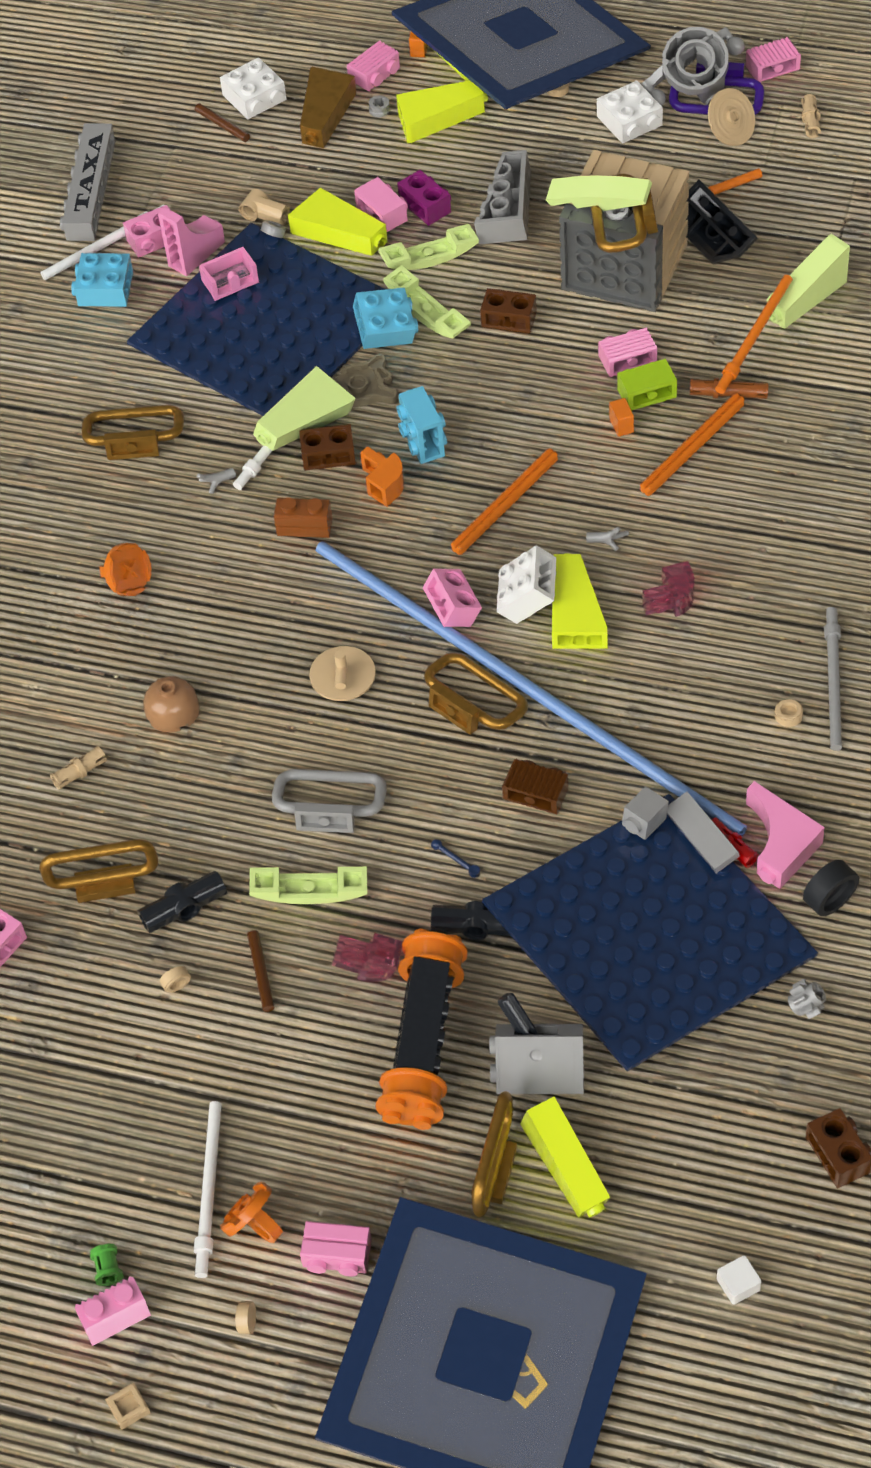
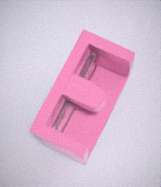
[199,247,259,301]

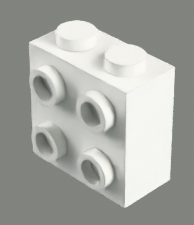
[220,57,287,120]
[597,81,663,144]
[497,545,556,624]

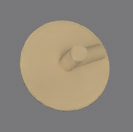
[708,88,755,146]
[309,646,376,701]

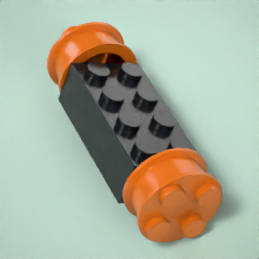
[376,929,468,1130]

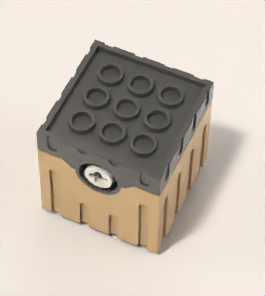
[559,150,689,312]

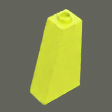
[396,80,488,144]
[288,188,388,256]
[552,553,608,649]
[520,1096,610,1218]

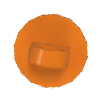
[99,543,151,596]
[220,1181,283,1243]

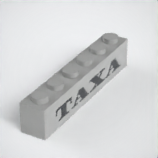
[60,123,116,241]

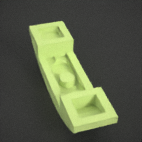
[379,224,479,270]
[383,265,471,339]
[249,866,367,904]

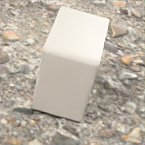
[717,1256,761,1305]

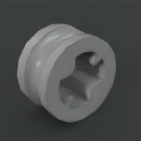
[369,95,390,118]

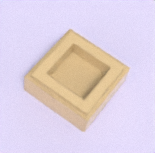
[105,1382,151,1430]

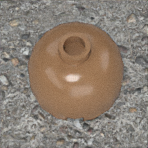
[143,676,200,732]

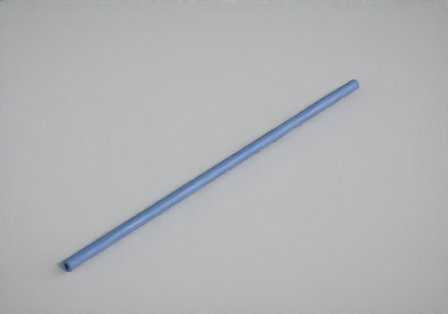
[316,541,747,836]

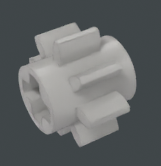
[788,979,826,1019]

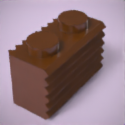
[502,758,569,815]

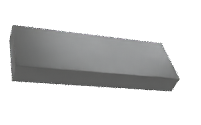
[667,792,740,873]

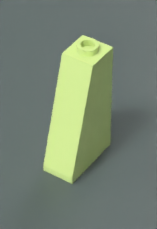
[767,233,850,329]
[253,366,356,451]

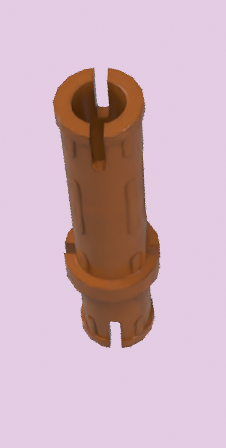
[689,378,768,399]

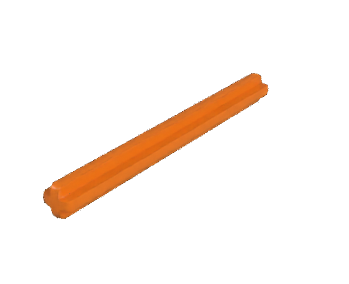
[640,393,745,496]
[451,448,558,555]

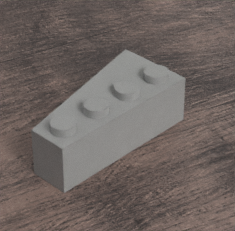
[474,150,531,245]

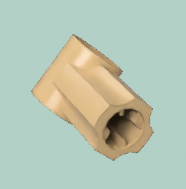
[238,189,290,226]

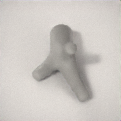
[197,468,236,494]
[586,527,629,551]

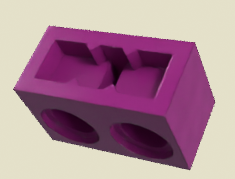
[397,170,451,226]

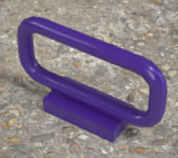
[669,62,765,115]

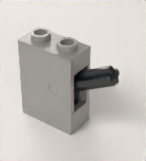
[489,993,584,1094]

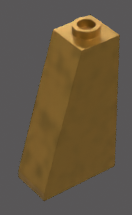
[300,66,356,149]

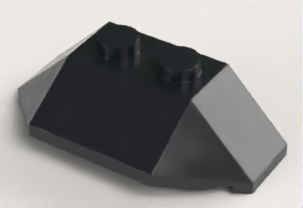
[686,179,758,264]

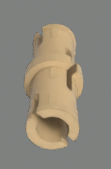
[801,94,821,138]
[50,746,107,790]

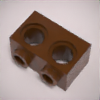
[480,288,537,334]
[299,424,356,471]
[805,1108,871,1189]

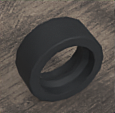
[803,860,860,916]

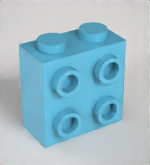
[71,253,133,307]
[353,287,418,349]
[396,386,447,464]

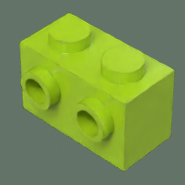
[617,358,677,411]

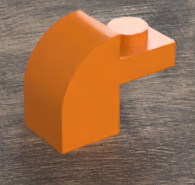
[360,446,404,507]

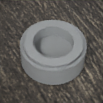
[260,220,286,238]

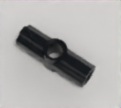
[137,871,228,933]
[431,901,511,940]

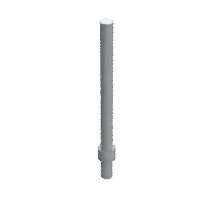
[824,607,842,751]

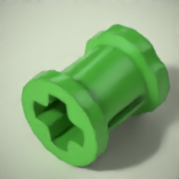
[90,1243,124,1286]

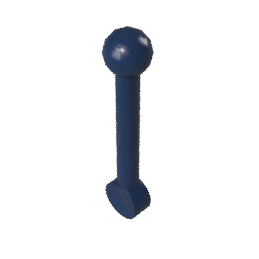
[431,839,480,878]

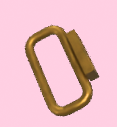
[591,174,658,253]
[81,405,184,460]
[424,652,528,735]
[39,839,159,903]
[471,1091,517,1217]

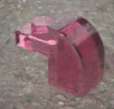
[642,561,695,617]
[331,933,403,982]

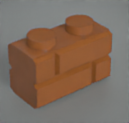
[274,497,333,538]

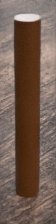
[195,103,250,142]
[247,930,275,1012]

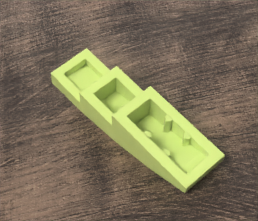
[546,175,652,211]

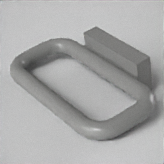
[272,769,387,833]

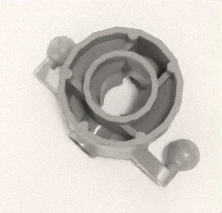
[642,27,745,106]

